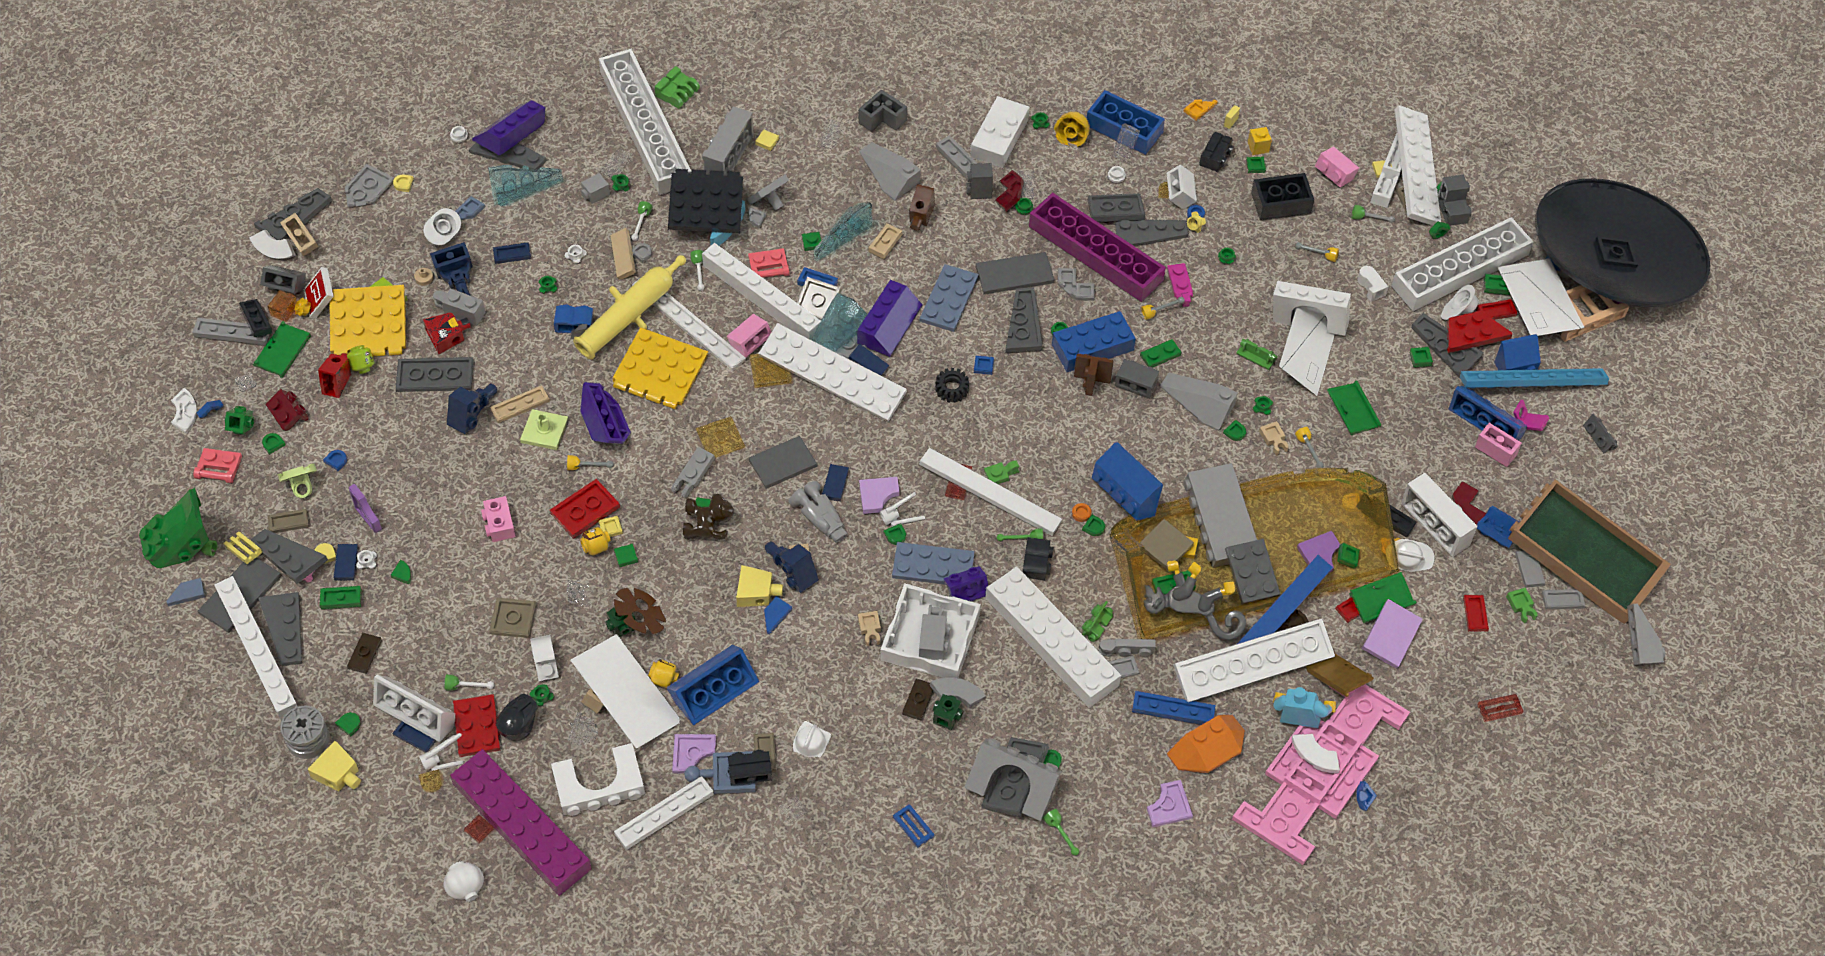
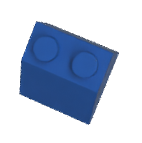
[1494,334,1541,370]

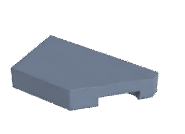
[455,196,485,220]
[166,578,205,607]

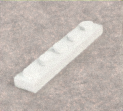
[614,776,714,850]

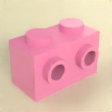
[1315,146,1359,188]
[727,314,771,357]
[1475,423,1522,467]
[481,496,515,542]

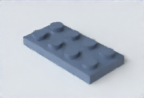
[919,264,979,332]
[892,542,975,585]

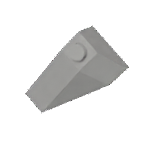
[859,142,921,201]
[1160,373,1238,431]

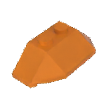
[1167,715,1245,773]

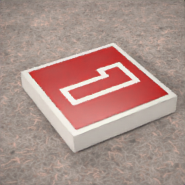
[304,267,334,318]

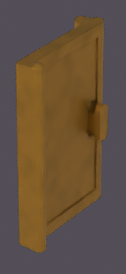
[1306,652,1374,697]

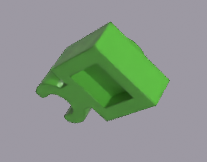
[1506,588,1537,623]

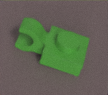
[984,460,1019,484]

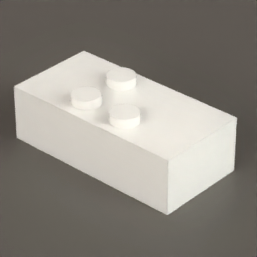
[970,96,1030,168]
[1401,473,1477,557]

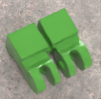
[655,66,700,109]

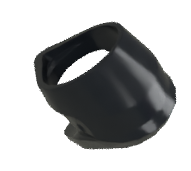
[495,694,538,741]

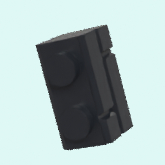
[1199,132,1234,172]
[728,749,772,786]

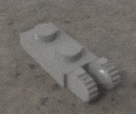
[671,447,715,498]
[1098,639,1156,657]

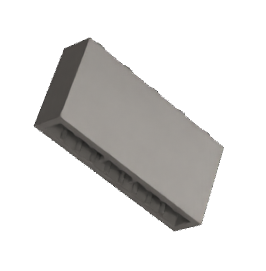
[1183,463,1257,568]

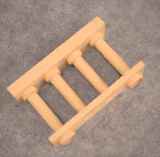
[1561,285,1629,342]

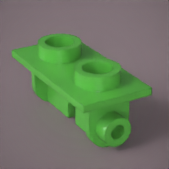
[1236,338,1278,370]
[1081,601,1113,642]

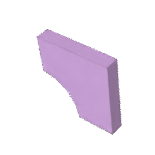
[859,477,899,514]
[672,734,716,774]
[1147,780,1193,827]

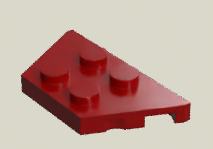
[1447,311,1513,353]

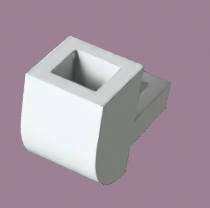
[530,635,559,681]

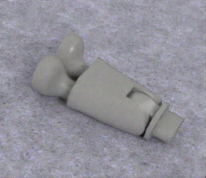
[788,481,848,543]

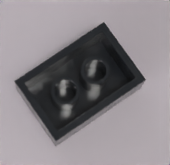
[1251,173,1314,220]

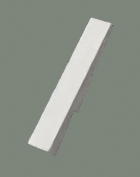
[1370,133,1402,208]

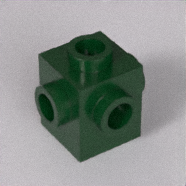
[605,607,635,637]
[933,694,964,731]

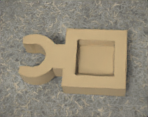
[1259,421,1288,455]
[858,611,881,646]

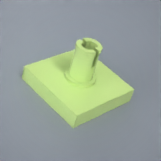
[520,409,569,450]

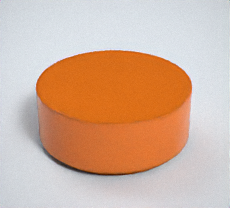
[1072,503,1091,522]

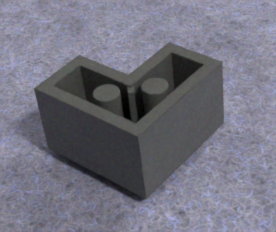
[858,90,908,132]
[1438,174,1472,226]

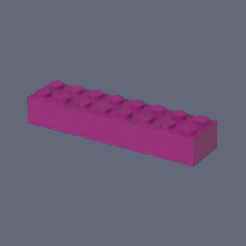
[1029,192,1166,302]
[450,749,592,896]

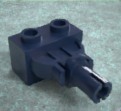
[430,242,473,296]
[447,383,497,434]
[765,541,819,593]

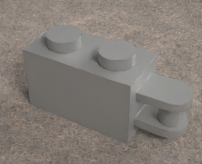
[433,289,486,326]
[919,605,950,661]

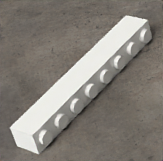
[702,243,822,341]
[214,576,297,721]

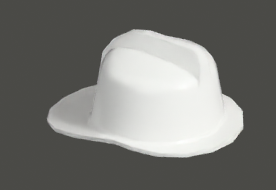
[423,208,461,245]
[1441,285,1479,320]
[1388,539,1434,572]
[793,721,831,757]

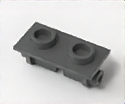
[1583,414,1618,454]

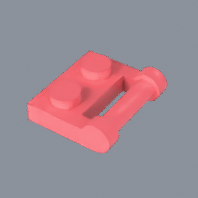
[748,248,789,278]
[193,448,242,483]

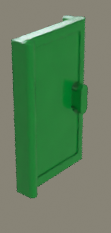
[253,321,311,378]
[1327,380,1382,436]
[1349,572,1417,624]

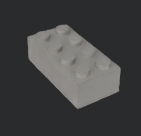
[702,106,754,176]

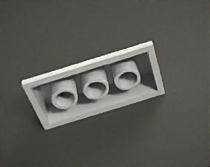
[373,675,455,742]

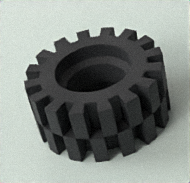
[935,368,969,403]

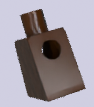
[909,184,935,231]

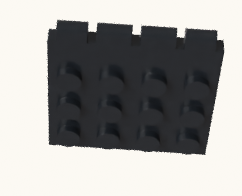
[668,168,743,234]

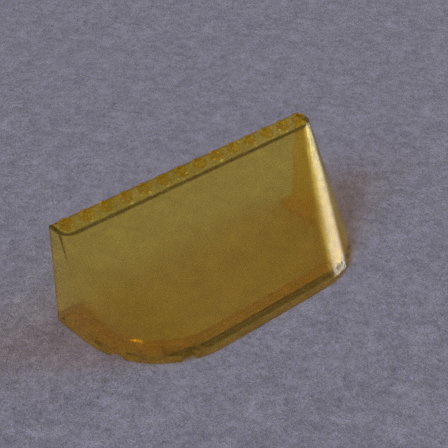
[1109,468,1399,639]

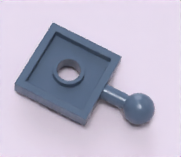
[684,751,755,794]

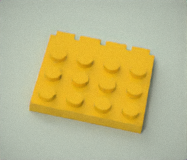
[330,285,406,357]
[613,327,708,409]

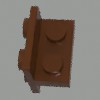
[1074,354,1114,396]

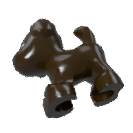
[683,493,734,540]

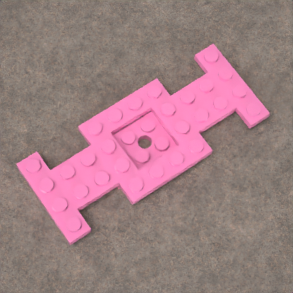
[1232,684,1410,865]

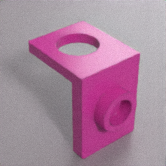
[1513,400,1549,431]

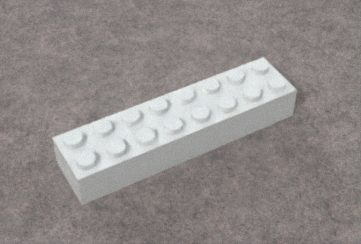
[1392,217,1534,311]
[986,567,1121,708]

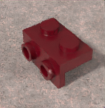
[265,389,309,431]

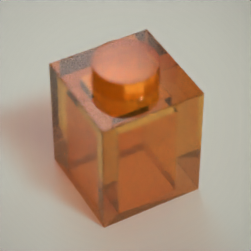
[268,290,297,322]

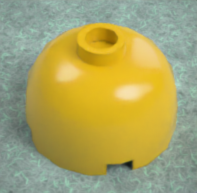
[1054,111,1090,147]

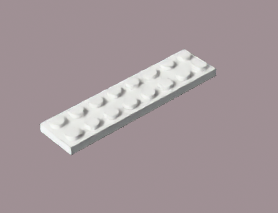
[1395,105,1441,226]
[759,323,907,422]
[1174,619,1335,702]

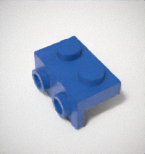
[1477,506,1520,548]

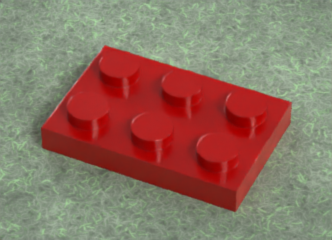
[550,478,620,539]
[453,694,501,757]

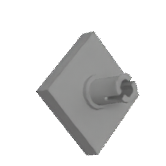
[747,174,789,211]

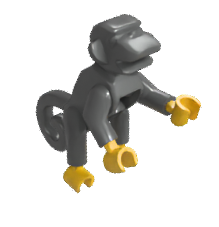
[1143,560,1246,640]

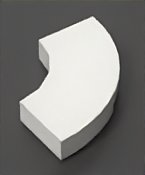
[249,230,296,259]
[171,388,197,434]
[1292,734,1340,773]

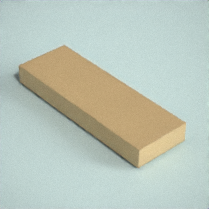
[610,228,636,280]
[490,385,550,423]

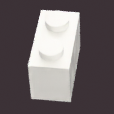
[1167,164,1197,209]

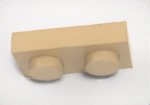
[869,224,902,259]

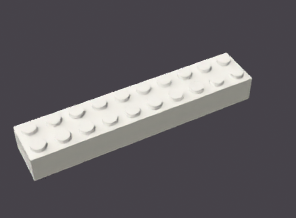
[599,49,691,195]

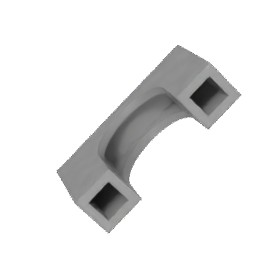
[964,738,1062,821]

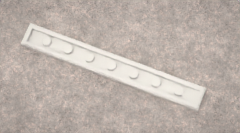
[632,280,746,371]
[919,448,1062,536]

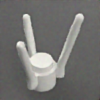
[880,492,925,527]
[419,733,464,773]

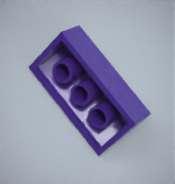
[472,100,545,155]
[857,280,922,357]

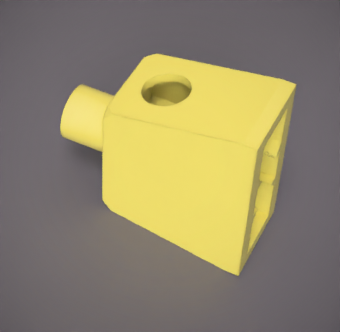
[736,565,783,607]
[308,741,361,791]

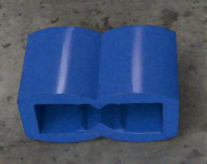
[554,304,594,333]

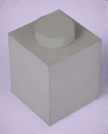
[581,173,610,204]

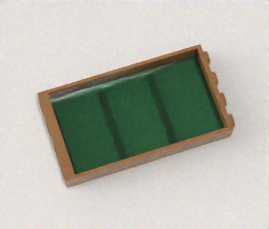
[1508,479,1671,624]

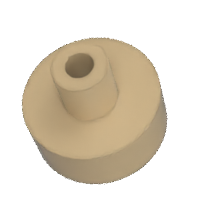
[414,268,433,286]

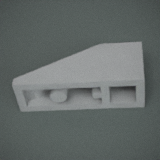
[1627,604,1665,665]

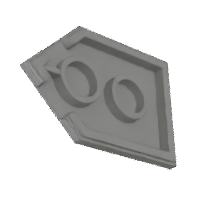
[345,164,395,208]

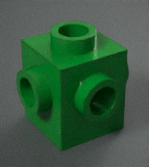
[225,406,254,434]

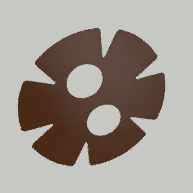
[614,588,666,634]

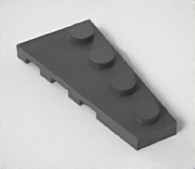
[469,143,547,172]
[254,188,332,240]
[1115,219,1188,247]
[1005,287,1042,353]
[1411,313,1484,378]
[251,529,328,584]
[258,592,302,666]

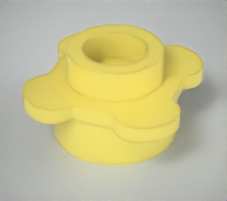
[1187,211,1206,233]

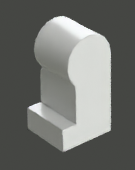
[1358,266,1388,302]

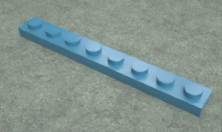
[1460,368,1609,389]

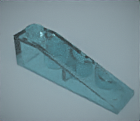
[488,165,563,206]
[814,202,872,262]
[812,293,867,353]

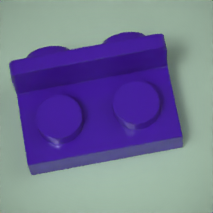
[944,566,988,601]

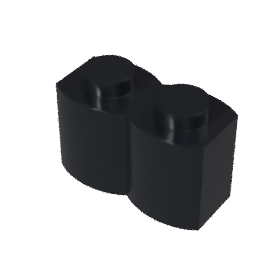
[1022,537,1054,581]

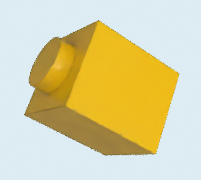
[1247,127,1272,155]

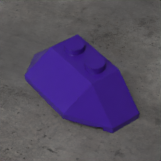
[580,382,631,444]

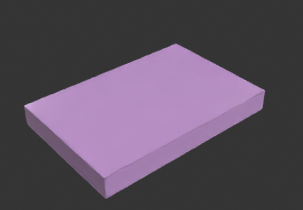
[1362,599,1423,668]

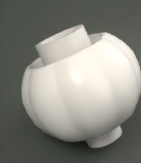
[444,861,484,902]

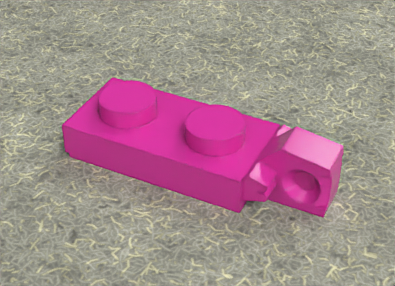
[1167,263,1193,307]

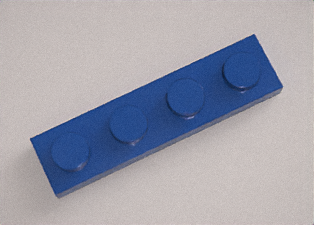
[1132,691,1216,725]

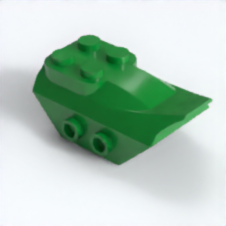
[139,488,209,568]

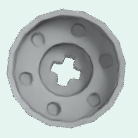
[280,705,330,759]

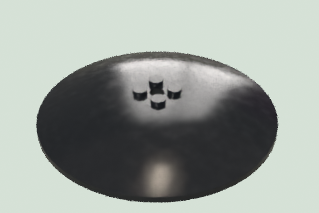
[1535,178,1711,307]

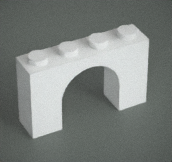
[1273,281,1351,336]
[551,743,645,816]

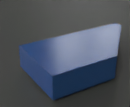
[764,596,792,635]

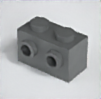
[966,163,993,199]
[260,265,306,295]
[1115,359,1159,398]

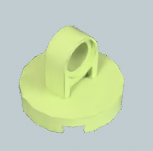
[277,463,317,498]

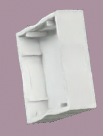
[880,583,981,678]

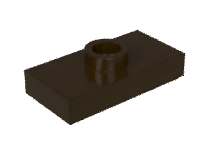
[347,632,382,674]
[902,678,934,721]

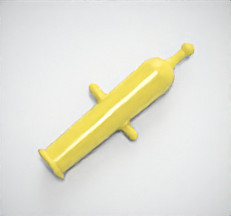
[573,255,686,360]

